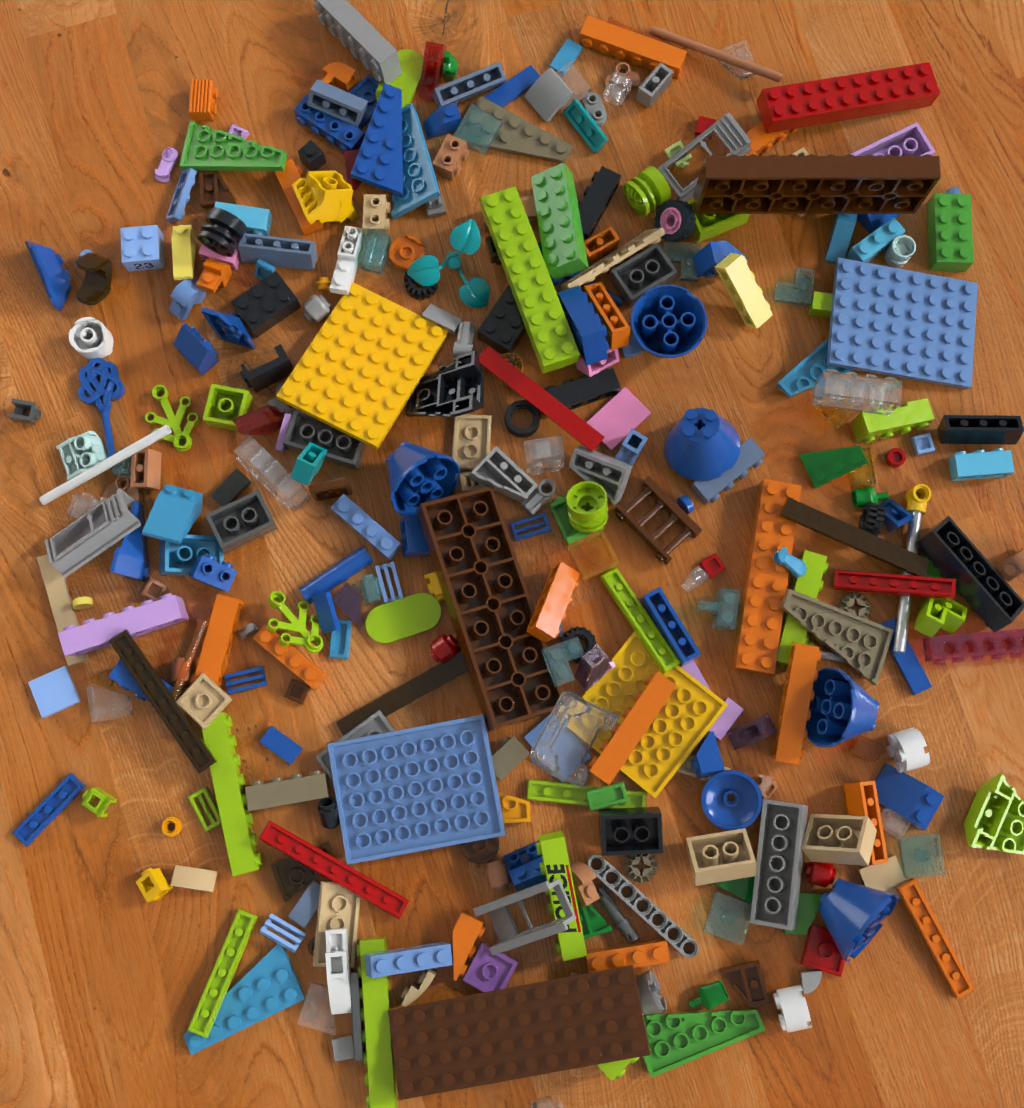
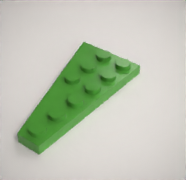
[179,120,287,171]
[643,1009,765,1078]

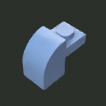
[169,277,207,321]
[615,429,648,465]

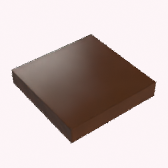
[309,478,353,501]

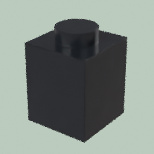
[298,140,326,171]

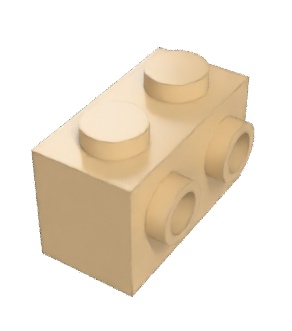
[362,194,391,237]

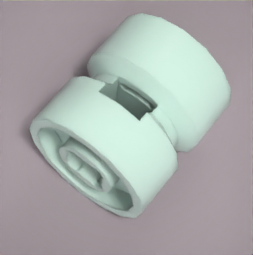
[884,235,916,268]

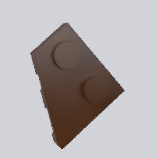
[199,171,237,208]
[721,960,770,1007]

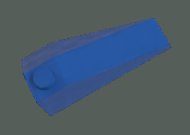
[201,308,255,350]
[110,500,150,582]

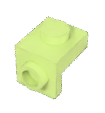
[664,140,692,170]

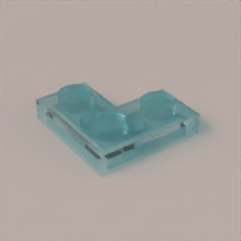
[663,242,700,282]
[773,267,815,307]
[541,637,585,687]

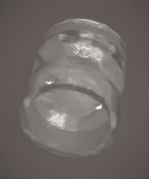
[601,72,633,108]

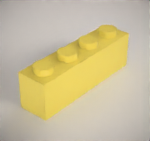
[715,253,773,329]

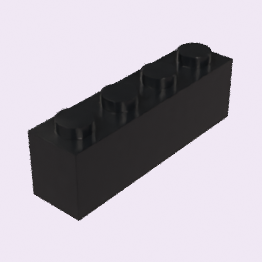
[578,166,621,241]
[544,368,621,410]
[937,415,1024,445]

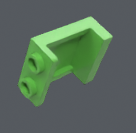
[550,496,604,548]

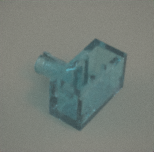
[696,587,740,631]

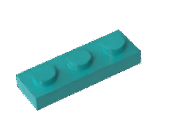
[563,99,609,153]

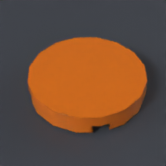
[389,235,425,271]

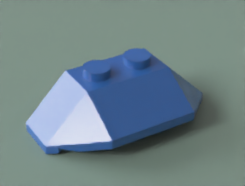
[25,240,72,311]

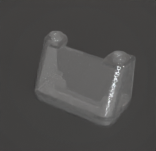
[530,690,620,788]

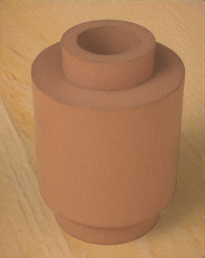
[171,658,192,687]
[486,859,510,891]

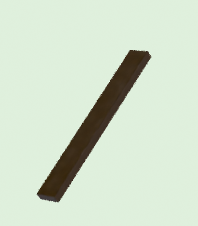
[780,497,930,576]
[109,629,217,774]
[336,651,468,736]

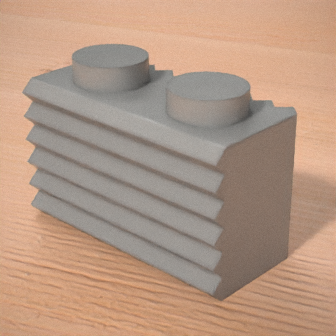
[636,63,673,108]

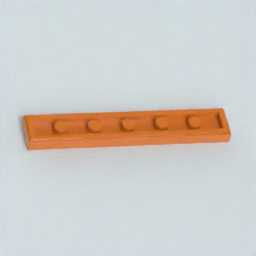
[895,878,975,999]

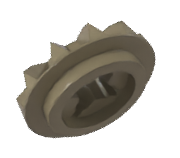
[839,592,871,619]
[625,854,657,883]

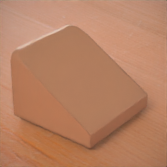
[139,576,168,601]

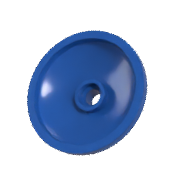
[701,770,762,830]

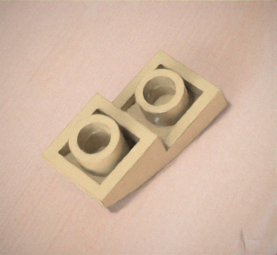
[170,865,218,892]
[401,969,437,1007]

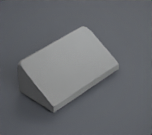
[421,304,463,336]

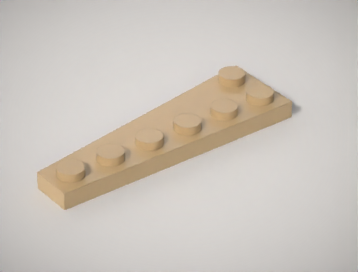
[560,227,666,291]

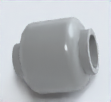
[303,294,331,322]

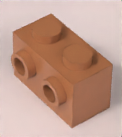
[432,134,469,181]
[130,448,162,491]

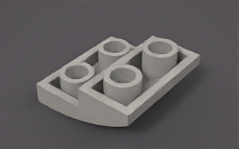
[524,68,574,122]

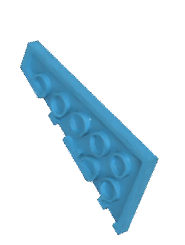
[391,103,441,219]
[776,338,855,398]
[183,944,306,1055]

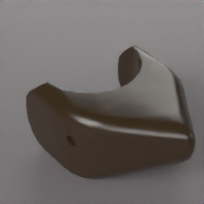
[75,252,112,305]

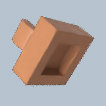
[758,774,778,799]

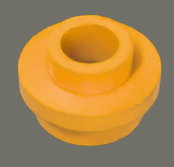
[315,277,331,290]
[161,817,182,837]

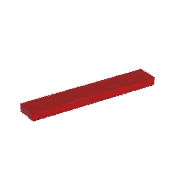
[833,569,956,600]

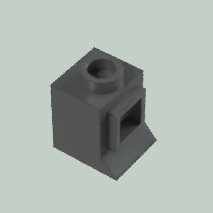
[8,399,42,425]

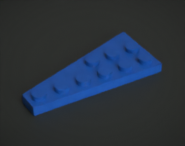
[350,83,403,197]

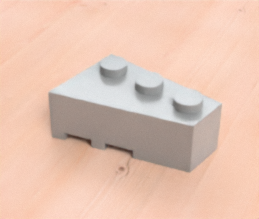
[569,445,633,505]

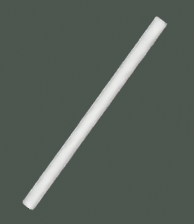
[39,424,172,505]

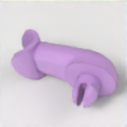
[155,147,179,183]

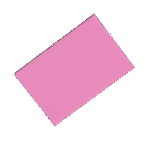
[586,387,651,451]

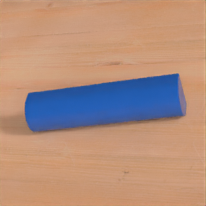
[299,546,374,604]

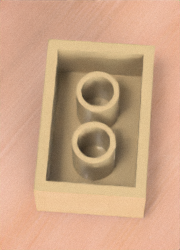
[801,814,877,866]
[686,828,756,886]

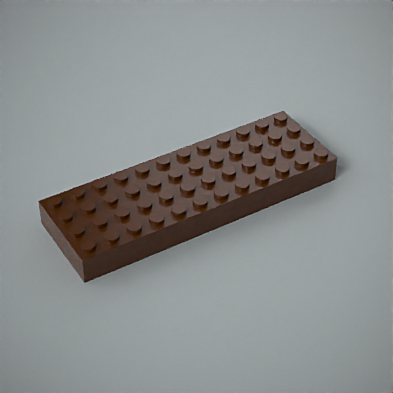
[694,154,941,214]
[416,486,567,732]
[388,965,652,1100]

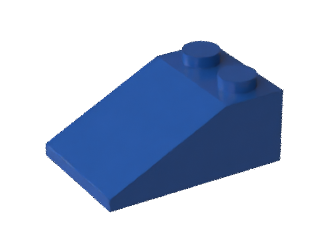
[875,763,945,831]

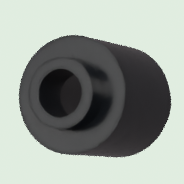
[318,797,340,829]

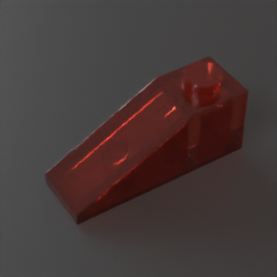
[418,41,447,101]

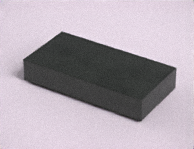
[210,469,251,507]

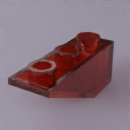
[232,406,284,435]

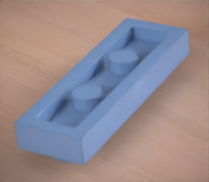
[165,168,197,223]

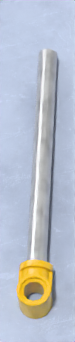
[893,484,931,653]

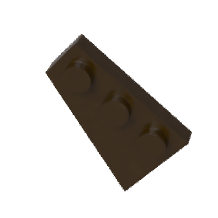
[271,841,334,902]

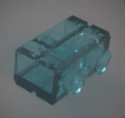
[357,229,391,274]

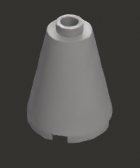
[637,970,667,1015]

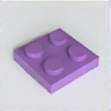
[463,942,518,992]

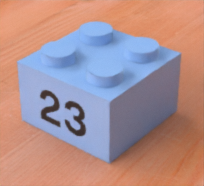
[120,225,165,272]

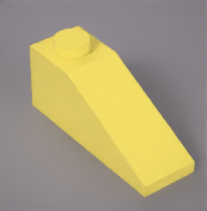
[171,225,197,280]

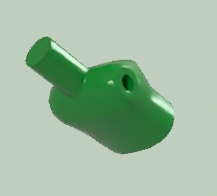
[442,51,458,82]
[851,486,889,508]
[689,979,729,1010]

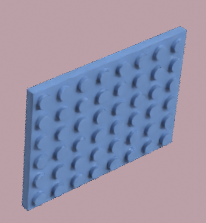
[827,257,978,389]
[327,714,506,865]

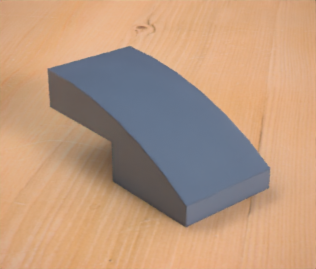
[288,880,320,929]

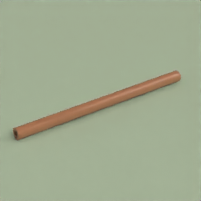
[649,25,783,83]

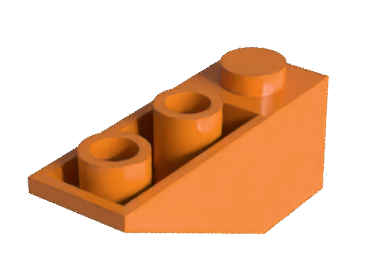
[453,910,485,981]

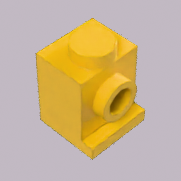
[424,571,445,601]
[136,868,173,902]

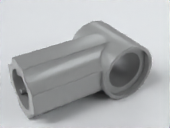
[453,321,476,358]
[521,479,555,516]

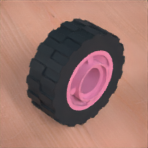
[654,200,696,242]

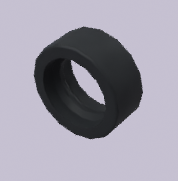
[505,400,540,438]

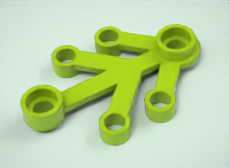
[145,385,200,452]
[267,591,323,653]

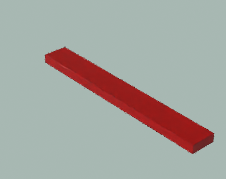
[478,346,605,453]
[258,820,409,920]

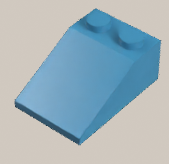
[142,484,203,544]
[160,534,223,576]

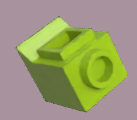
[81,787,117,818]

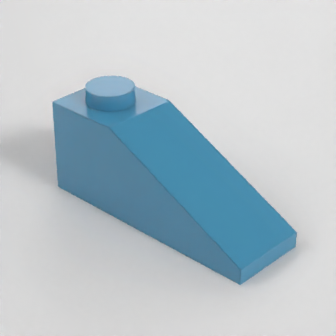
[824,214,858,264]

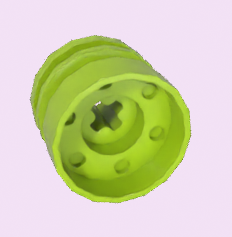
[623,166,671,217]
[566,481,608,533]

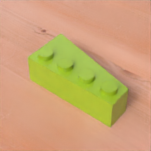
[851,398,935,444]

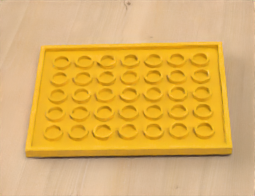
[276,283,449,450]

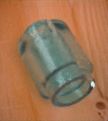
[359,574,382,604]

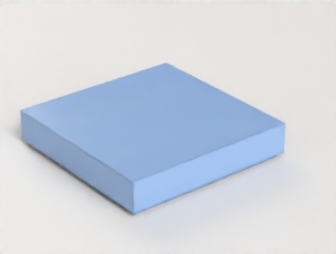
[28,666,81,718]

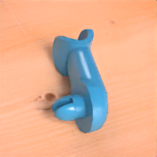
[773,547,807,578]

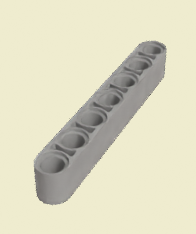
[586,854,699,958]

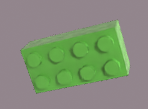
[927,193,974,272]

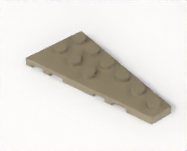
[455,96,573,164]
[780,589,894,685]

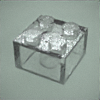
[523,435,565,475]

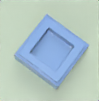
[910,433,935,456]

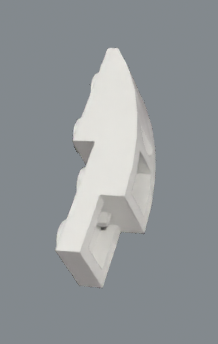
[330,225,363,295]
[325,928,352,1015]

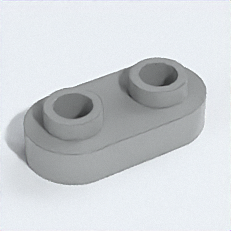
[583,92,607,127]

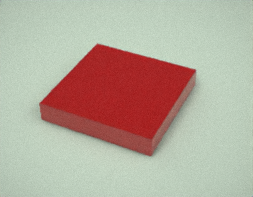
[800,924,845,977]

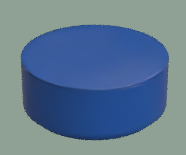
[677,495,694,515]

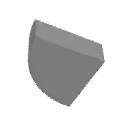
[238,623,259,640]
[800,970,822,994]

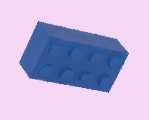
[558,285,609,366]

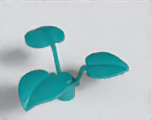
[407,219,490,308]

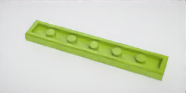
[600,568,680,674]
[526,779,647,809]
[188,909,258,1038]

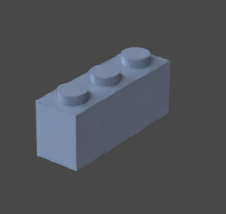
[307,79,368,127]

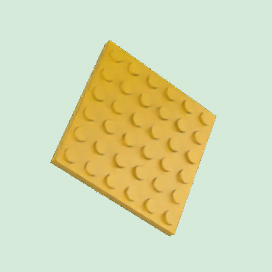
[562,631,728,798]

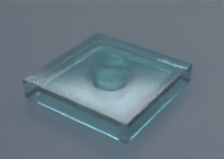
[453,103,503,156]
[898,833,946,878]
[703,891,752,945]

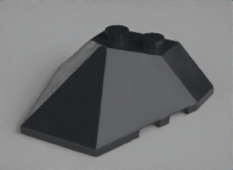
[406,350,485,417]

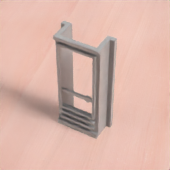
[657,112,752,201]
[45,488,141,578]
[473,879,576,956]

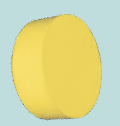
[72,596,93,610]

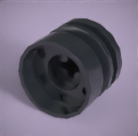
[197,207,247,257]

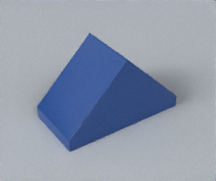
[880,499,914,533]

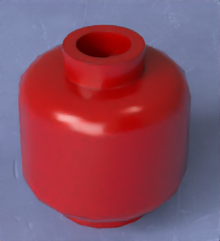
[430,634,459,663]
[804,862,836,887]

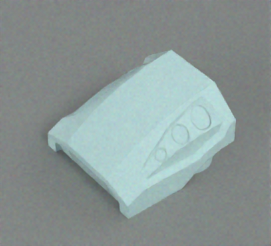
[56,431,108,480]

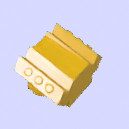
[292,170,359,225]

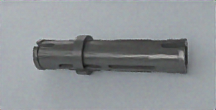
[596,885,639,944]

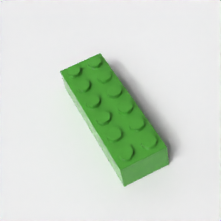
[531,163,589,281]

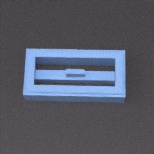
[375,561,404,604]
[260,913,306,953]

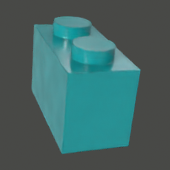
[290,442,327,485]

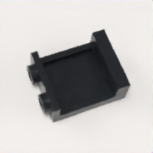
[240,344,294,393]

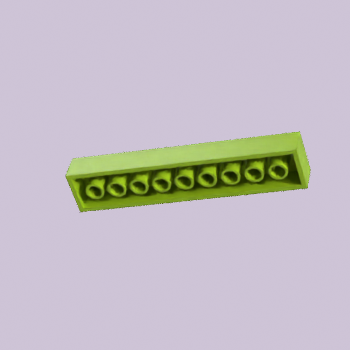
[480,186,580,374]

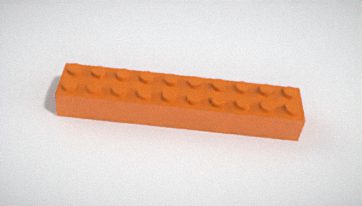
[731,479,802,676]

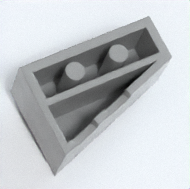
[467,446,538,503]

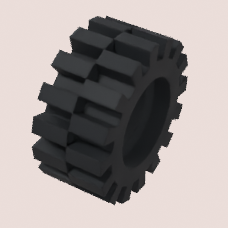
[404,270,438,300]
[858,502,885,537]
[561,626,596,663]

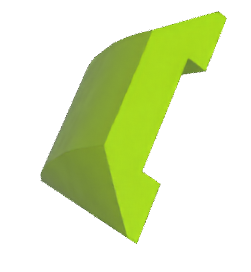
[963,773,1024,854]

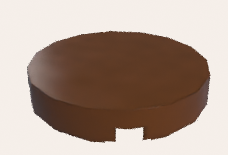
[460,837,499,864]

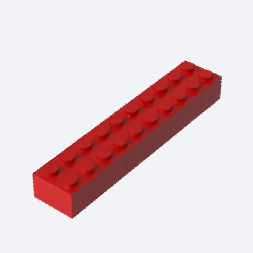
[756,62,940,133]

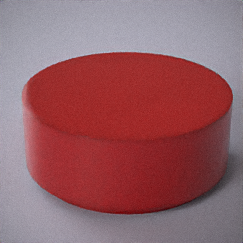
[885,448,906,468]

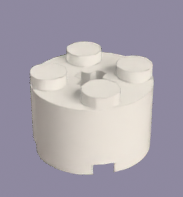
[69,317,114,360]
[886,727,930,773]
[772,985,812,1033]

